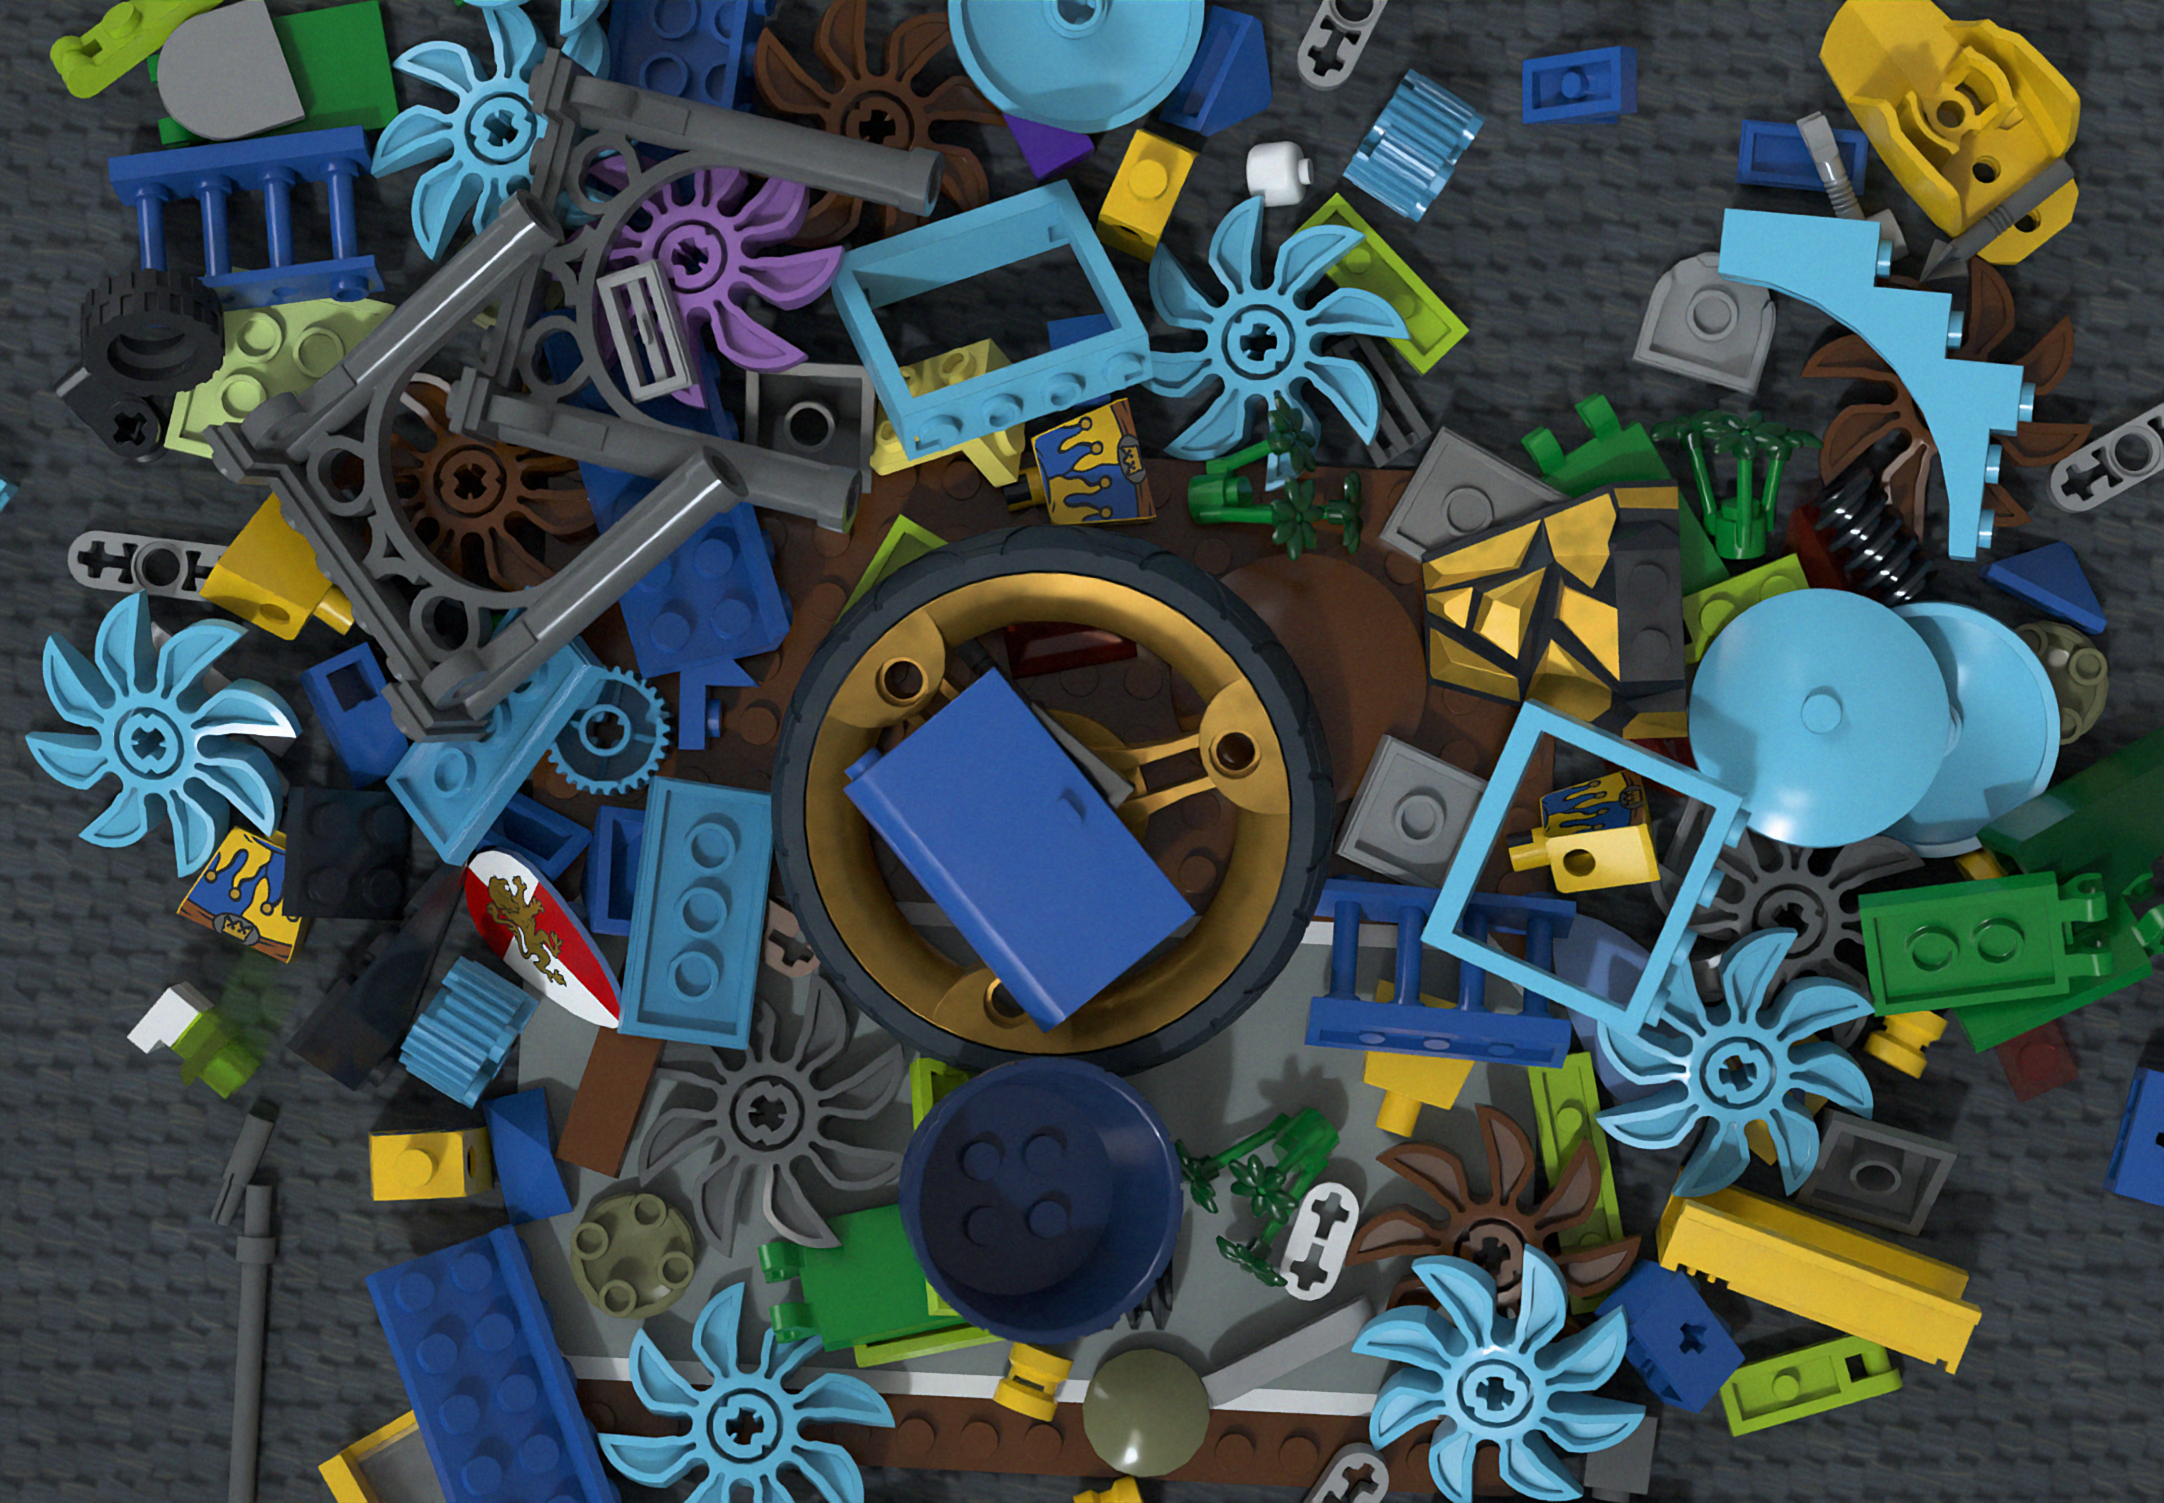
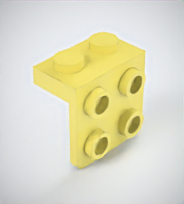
[870,338,1025,488]

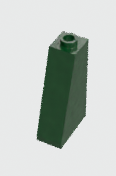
[1975,726,2164,937]

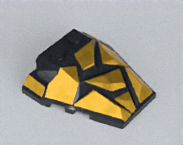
[1421,478,1688,739]

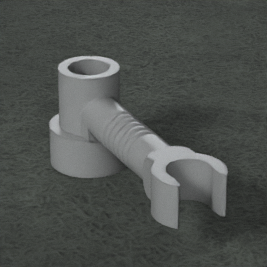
[1796,111,1909,262]

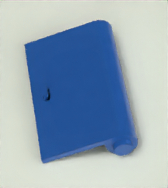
[843,666,1196,1033]

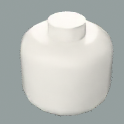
[1246,141,1314,207]

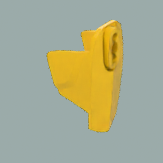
[1819,0,2080,265]

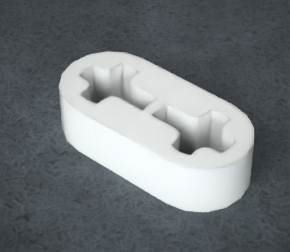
[1279,1181,1359,1301]

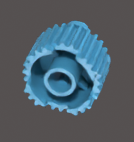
[1343,68,1486,222]
[547,665,676,796]
[399,956,540,1109]

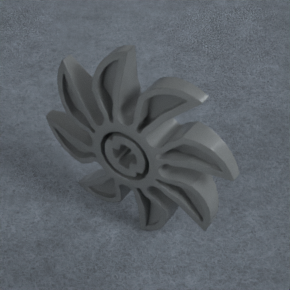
[1648,804,1926,1050]
[638,972,905,1258]

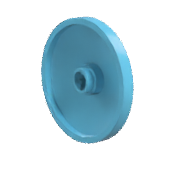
[948,0,1204,135]
[1687,588,1950,848]
[1880,600,2060,858]

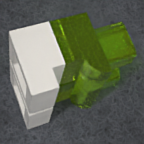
[127,981,262,1099]

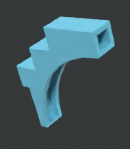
[1718,208,2036,562]

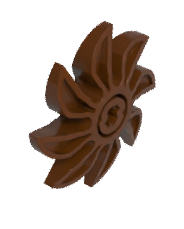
[748,0,1009,249]
[1799,256,2093,547]
[334,341,598,592]
[1345,1103,1641,1381]

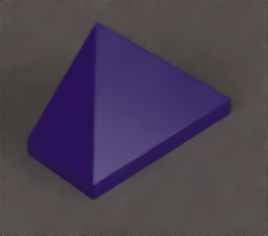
[1002,113,1095,185]

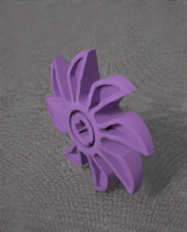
[551,155,845,411]

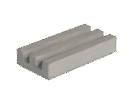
[596,259,700,404]

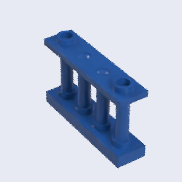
[108,125,386,327]
[1304,874,1576,1069]

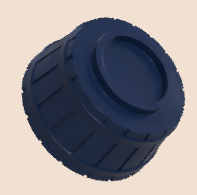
[898,1057,1184,1345]

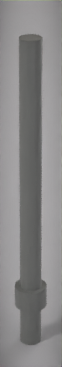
[228,1184,276,1503]

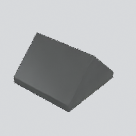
[744,361,877,493]
[1795,1106,1958,1236]

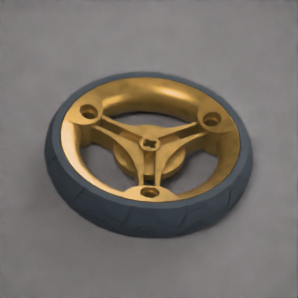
[771,524,1335,1078]

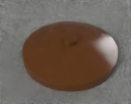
[1170,553,1427,804]

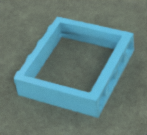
[831,179,1153,461]
[1420,698,1752,1037]

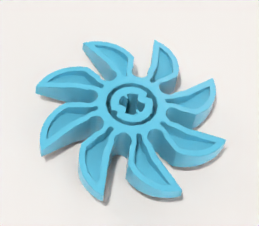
[371,6,639,264]
[1140,195,1412,492]
[25,589,302,877]
[1594,927,1876,1197]
[1351,1243,1646,1503]
[597,1282,896,1503]

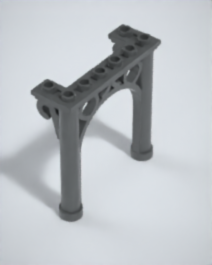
[446,47,944,534]
[201,189,749,743]

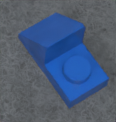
[1522,46,1637,124]
[679,659,762,751]

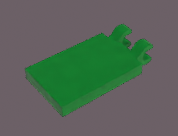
[147,0,400,150]
[1520,392,1731,597]
[1951,866,2164,1054]
[1858,870,2114,1017]
[758,1203,968,1352]

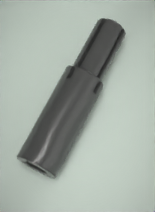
[210,1112,275,1226]

